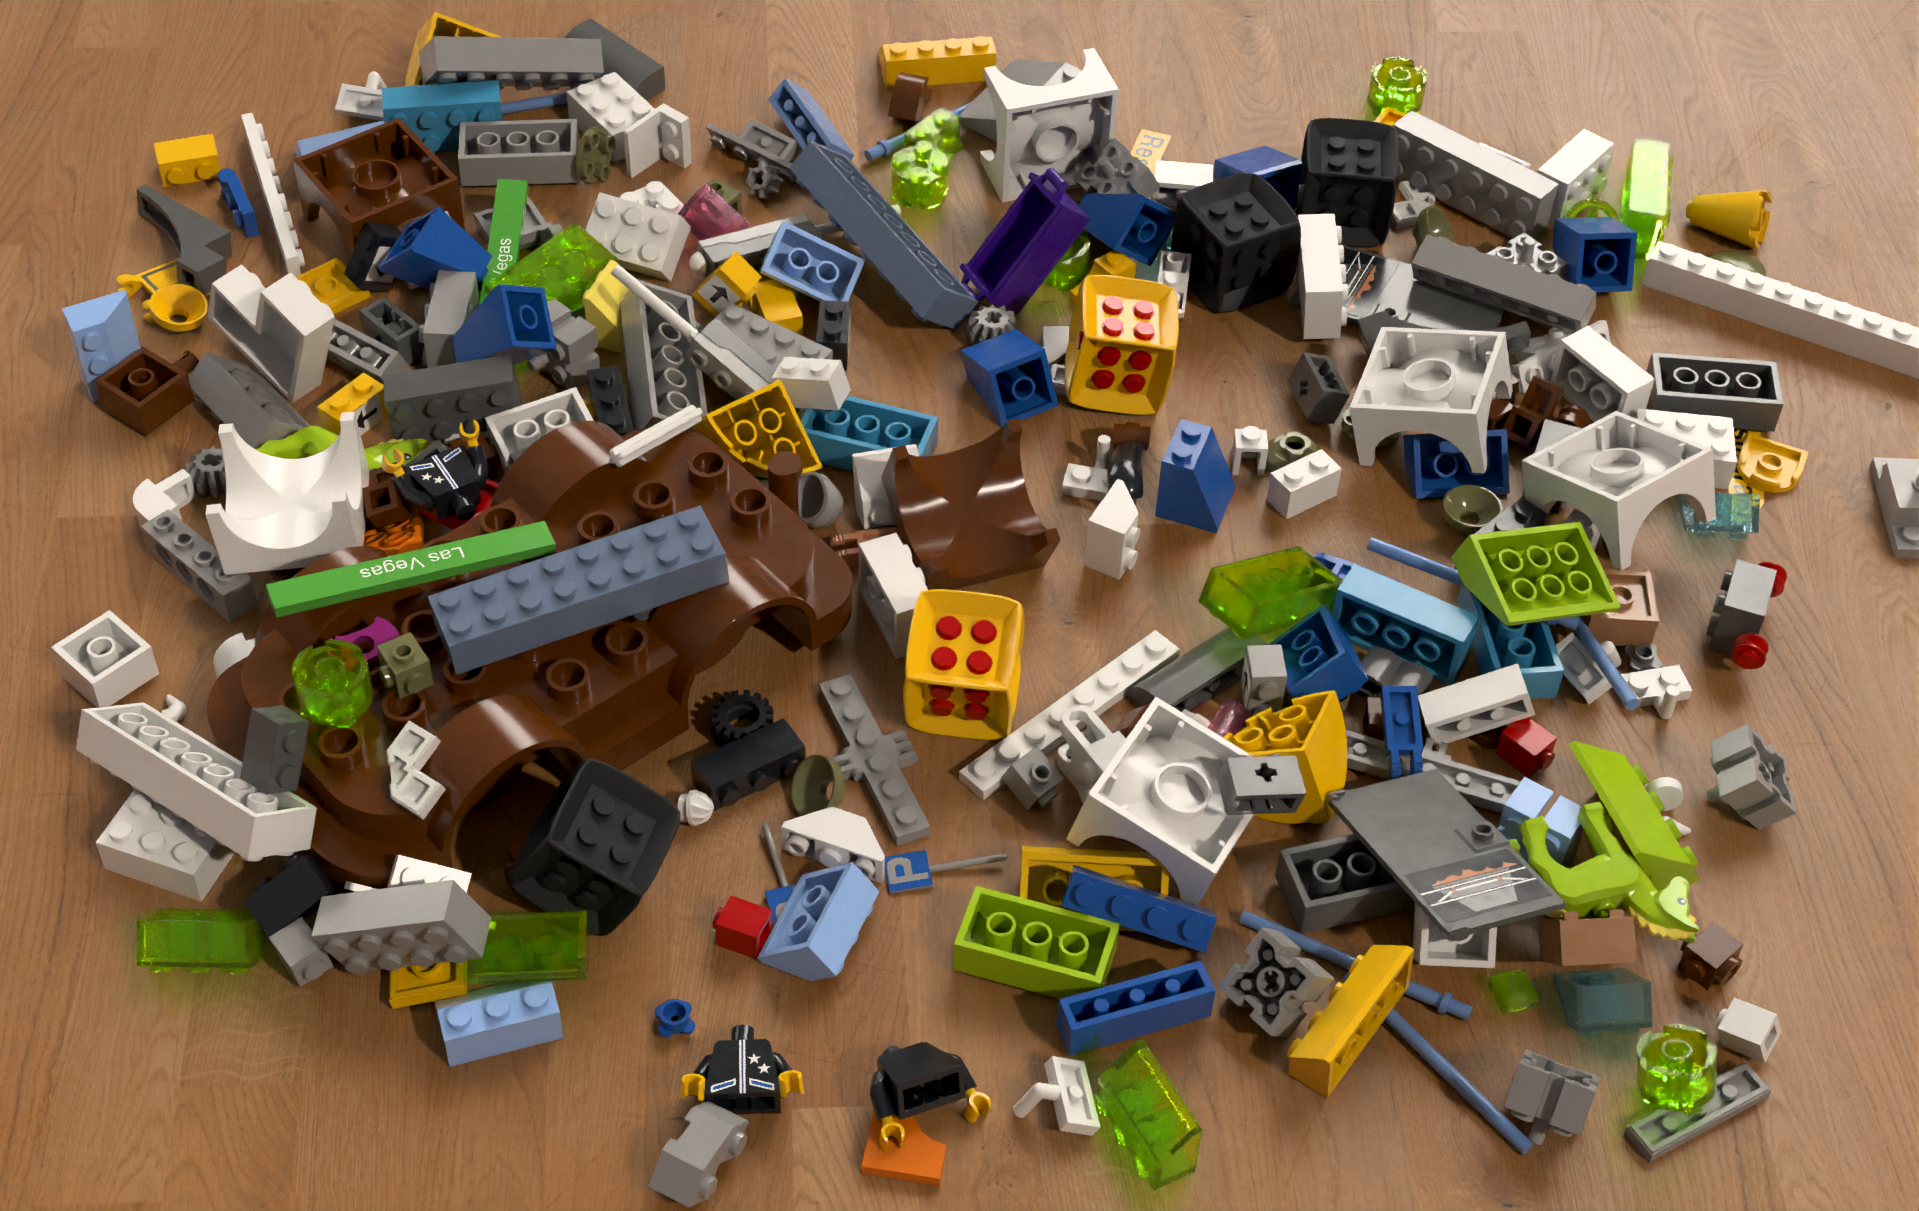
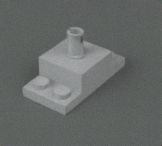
[1870,457,1919,559]

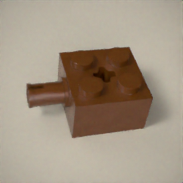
[95,347,199,436]

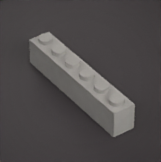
[1411,234,1597,333]

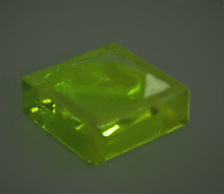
[1488,968,1540,1014]

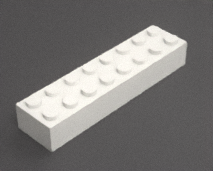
[76,702,317,861]

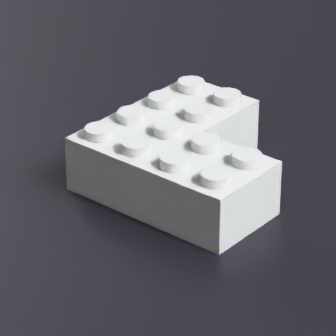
[207,264,335,404]

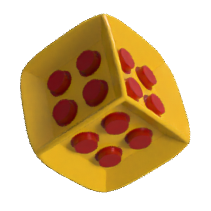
[1065,275,1179,415]
[903,589,1025,740]

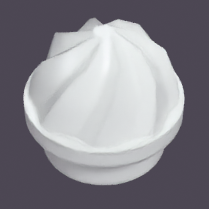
[678,790,714,826]

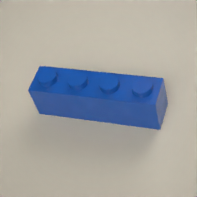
[1062,865,1217,953]
[1056,961,1216,1056]

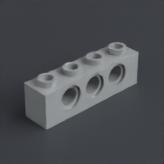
[326,319,412,384]
[141,509,257,623]

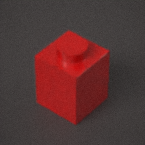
[1496,717,1557,778]
[712,896,773,959]

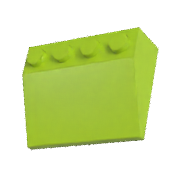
[1451,522,1621,626]
[1568,741,1700,891]

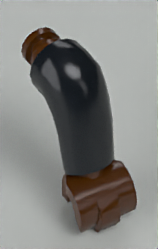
[1107,422,1151,506]

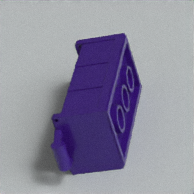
[959,168,1091,314]

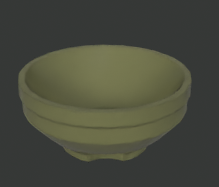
[1412,205,1455,249]
[1265,432,1320,473]
[1442,485,1502,535]
[791,754,846,816]

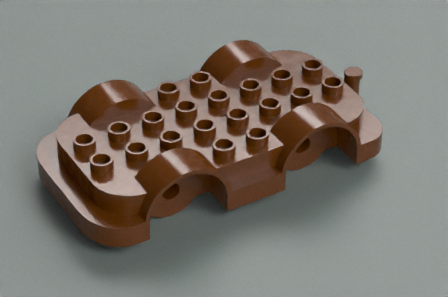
[207,421,852,893]

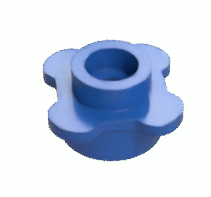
[654,999,695,1038]

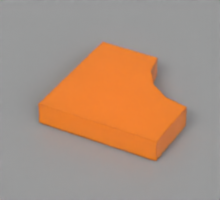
[861,1111,947,1186]

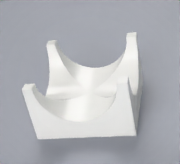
[980,48,1119,203]
[1349,327,1513,473]
[1522,411,1716,571]
[205,412,370,575]
[1066,697,1256,905]

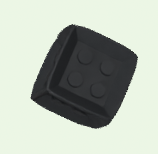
[1296,118,1399,247]
[1171,173,1301,313]
[509,759,681,936]

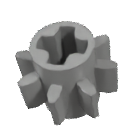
[745,162,783,200]

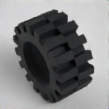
[710,690,774,748]

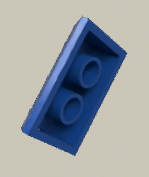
[1403,429,1510,498]
[1269,604,1369,700]

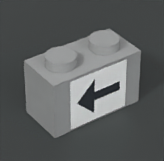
[1240,645,1287,720]

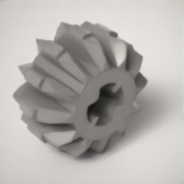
[967,304,1019,346]
[185,444,226,499]

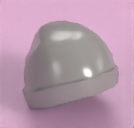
[798,471,844,528]

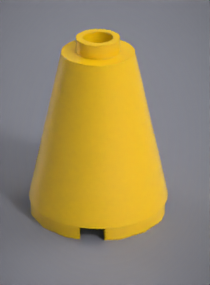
[1686,190,1772,249]

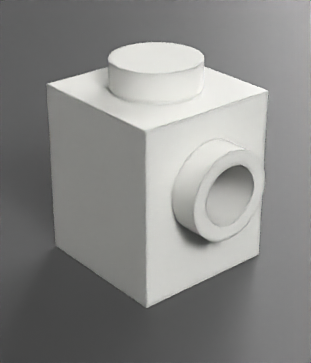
[1716,997,1781,1063]

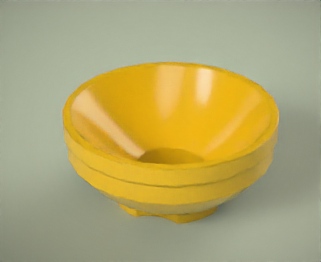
[150,284,208,333]

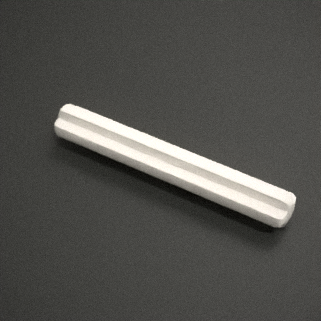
[609,405,703,467]

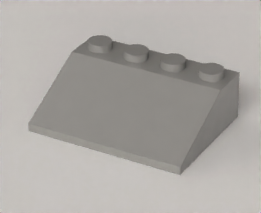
[957,59,1082,142]

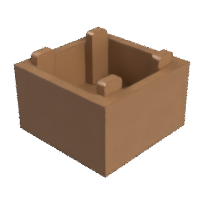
[1581,569,1659,647]
[1538,909,1636,966]

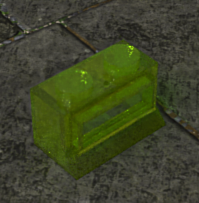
[904,107,964,174]

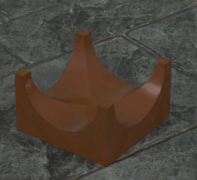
[293,118,465,257]
[881,418,1061,590]

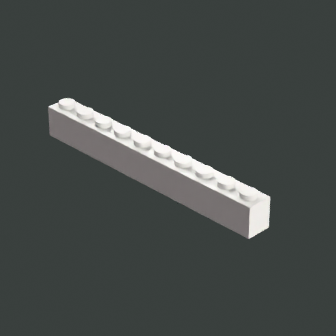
[1642,241,1919,379]

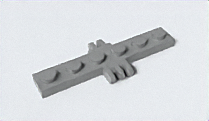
[819,674,930,846]
[1346,730,1521,813]

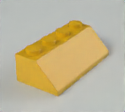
[878,36,997,89]
[1019,846,1169,932]
[1286,945,1414,1098]

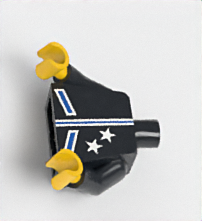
[381,420,489,521]
[681,1024,804,1115]
[870,1042,991,1152]

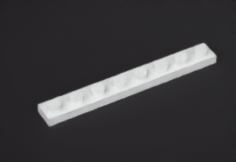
[241,113,305,277]
[959,630,1180,800]

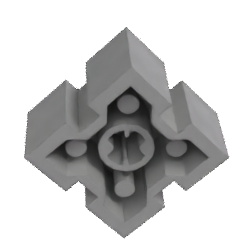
[1072,138,1161,198]
[1487,232,1568,280]
[527,298,600,389]
[1707,724,1797,830]
[1217,927,1334,1037]
[1504,1049,1601,1145]

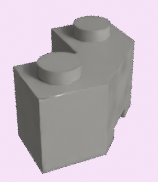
[648,1101,749,1208]

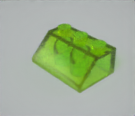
[136,908,266,974]
[469,911,590,984]
[1094,1039,1203,1190]

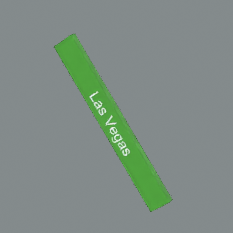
[479,179,529,305]
[266,521,556,618]

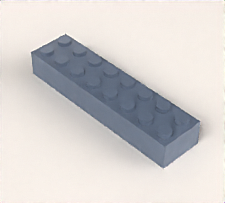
[789,141,978,330]
[428,505,730,675]

